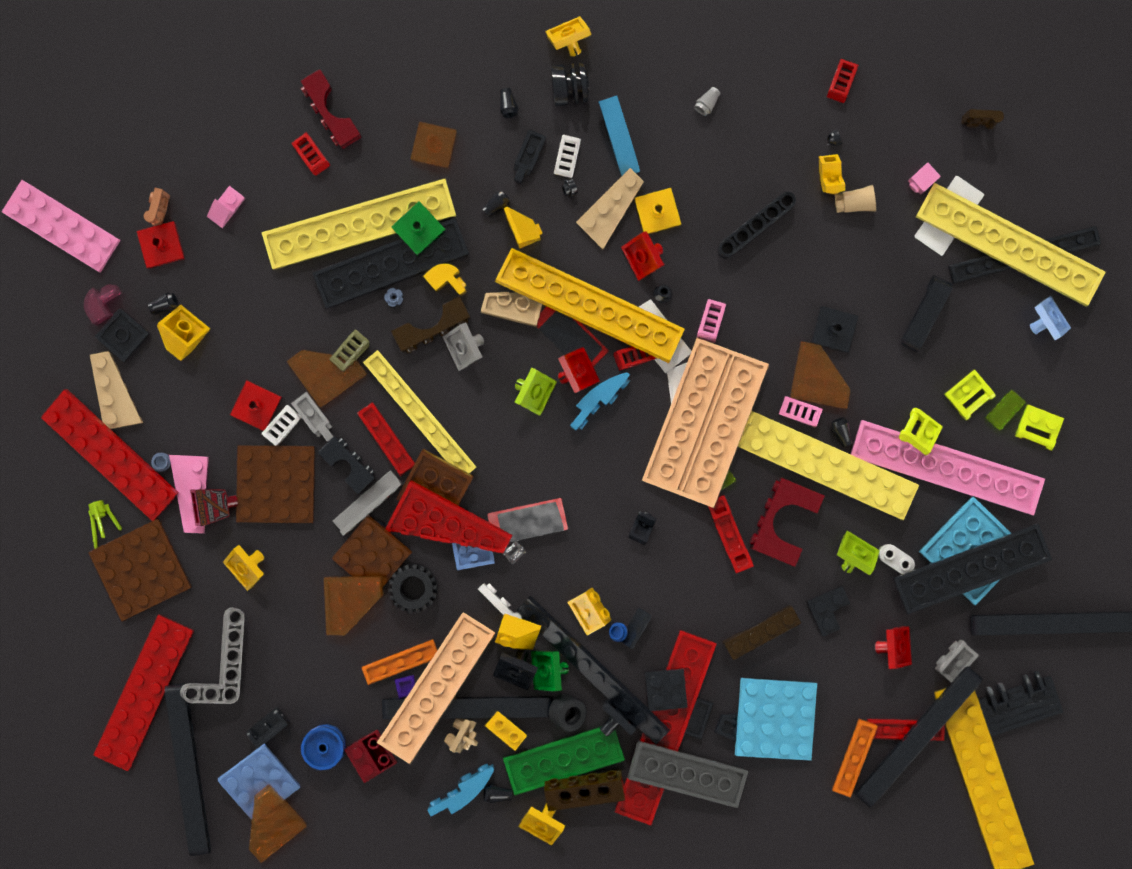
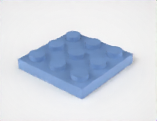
[218,743,300,822]

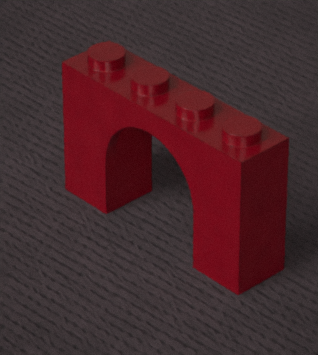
[749,478,824,567]

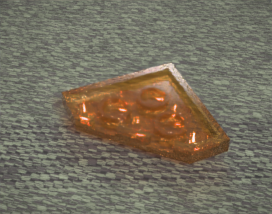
[790,341,851,409]
[287,350,367,408]
[324,577,383,635]
[249,784,307,863]

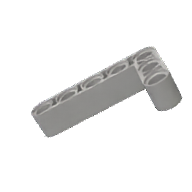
[180,607,244,704]

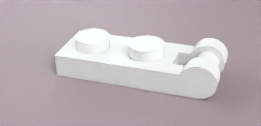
[478,583,522,619]

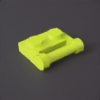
[944,370,996,421]
[1015,405,1064,451]
[899,408,943,455]

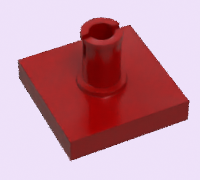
[137,221,185,269]
[621,231,664,281]
[558,347,600,393]
[230,381,282,431]
[875,626,912,669]

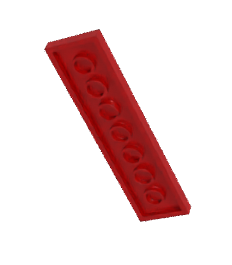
[41,389,179,521]
[93,614,194,771]

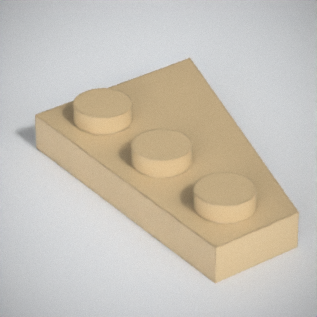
[481,292,542,327]

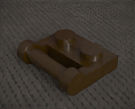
[961,109,1004,130]

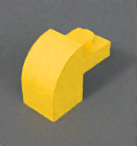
[819,154,845,194]
[423,264,467,296]

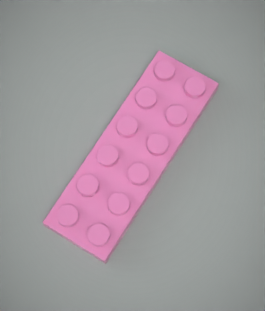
[2,180,121,273]

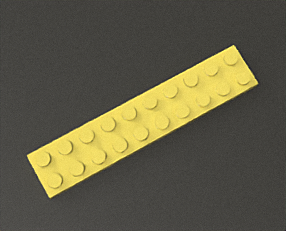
[262,179,456,270]
[916,182,1106,307]
[738,411,919,520]

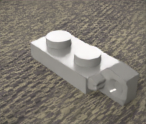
[291,392,334,442]

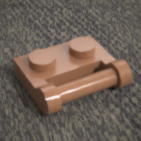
[144,188,170,226]

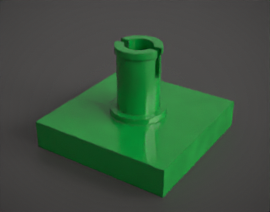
[391,201,445,256]
[531,650,569,691]

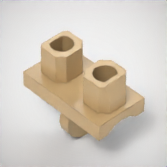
[444,718,478,753]

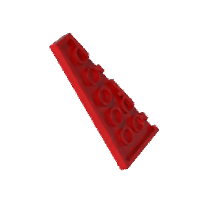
[385,480,513,553]

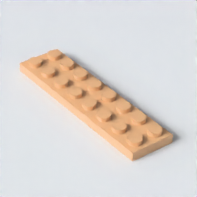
[377,612,495,764]

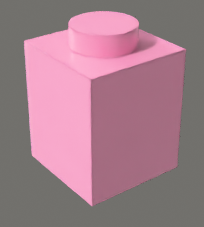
[908,163,941,195]

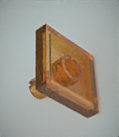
[411,122,457,168]

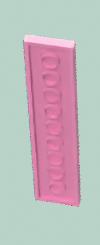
[850,420,1045,515]

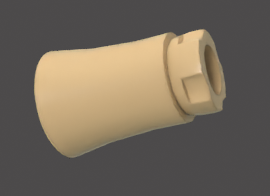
[835,185,876,213]

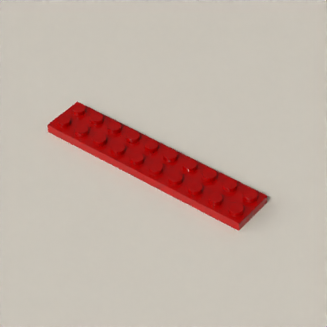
[615,630,717,825]

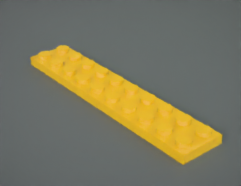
[495,248,685,363]
[934,689,1034,869]

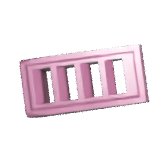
[697,299,726,343]
[779,396,823,427]

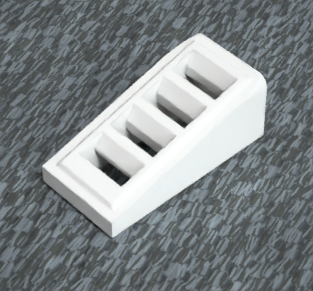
[554,135,581,178]
[262,405,302,446]

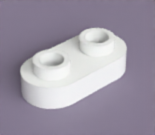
[878,544,915,574]

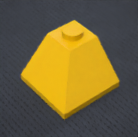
[504,207,543,249]
[157,305,210,361]
[495,614,541,650]

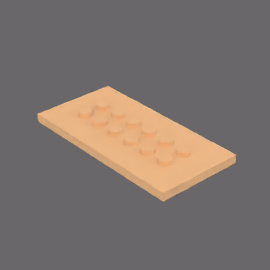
[642,338,769,508]

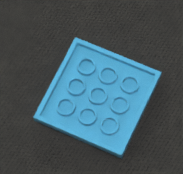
[919,496,1011,605]
[735,678,817,760]

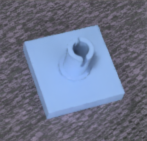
[1030,296,1071,340]

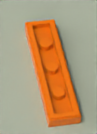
[361,639,438,685]
[832,719,878,798]

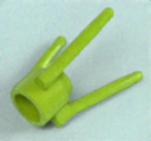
[88,500,122,549]

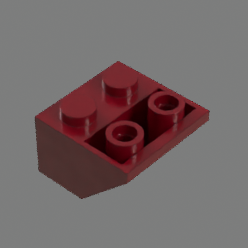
[344,729,398,783]

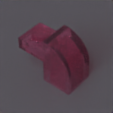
[84,284,122,325]

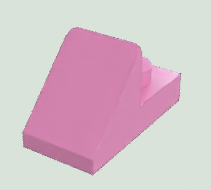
[207,186,246,228]

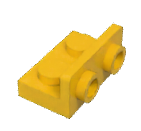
[567,588,611,635]
[484,712,527,750]

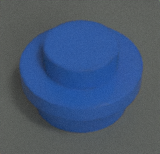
[609,623,628,642]

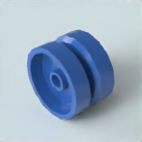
[301,724,346,770]

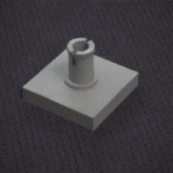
[443,323,484,371]

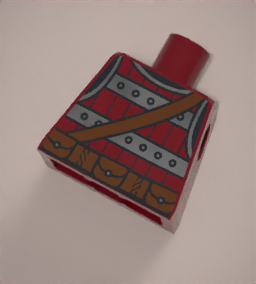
[190,489,238,526]

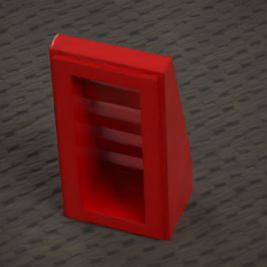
[827,59,859,103]
[291,132,330,176]
[613,346,657,371]

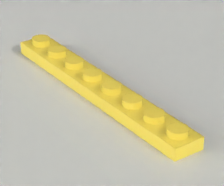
[363,350,476,473]

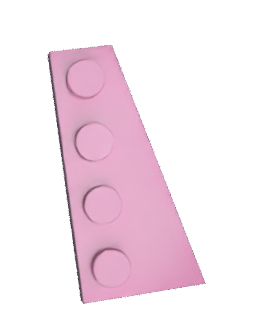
[169,455,209,533]

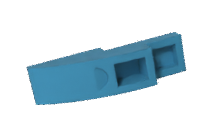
[570,372,630,430]
[427,764,495,816]

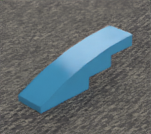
[599,96,640,176]

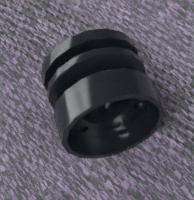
[551,62,589,106]

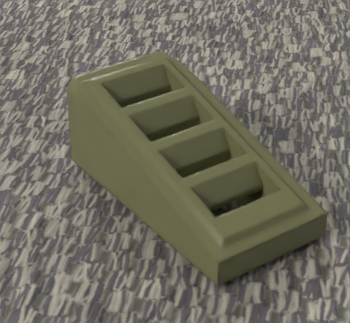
[329,329,370,373]

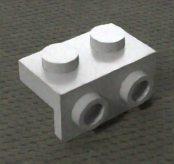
[935,640,979,682]

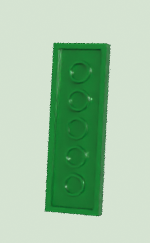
[503,726,625,795]

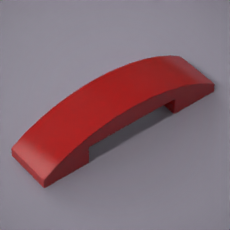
[708,495,754,573]

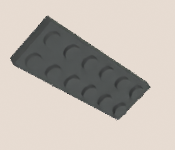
[627,740,748,808]

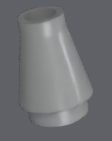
[694,87,721,116]

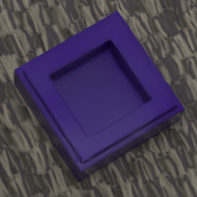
[395,675,416,698]

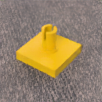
[545,16,591,56]
[634,188,681,234]
[223,545,264,591]
[518,803,565,845]

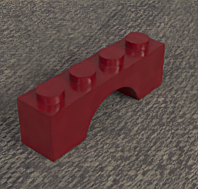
[301,69,362,149]

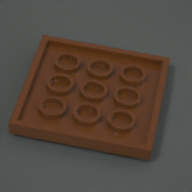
[236,445,315,523]
[88,519,192,622]

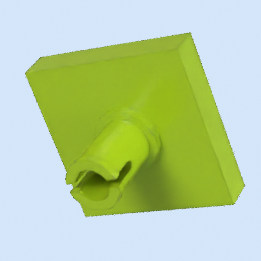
[515,368,557,416]
[837,531,880,575]

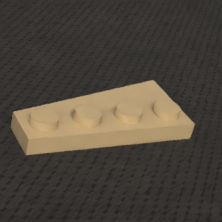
[576,168,644,249]
[90,351,143,429]

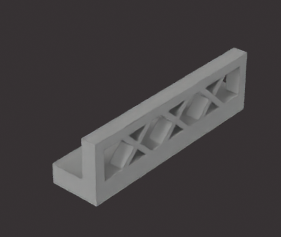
[333,470,403,536]

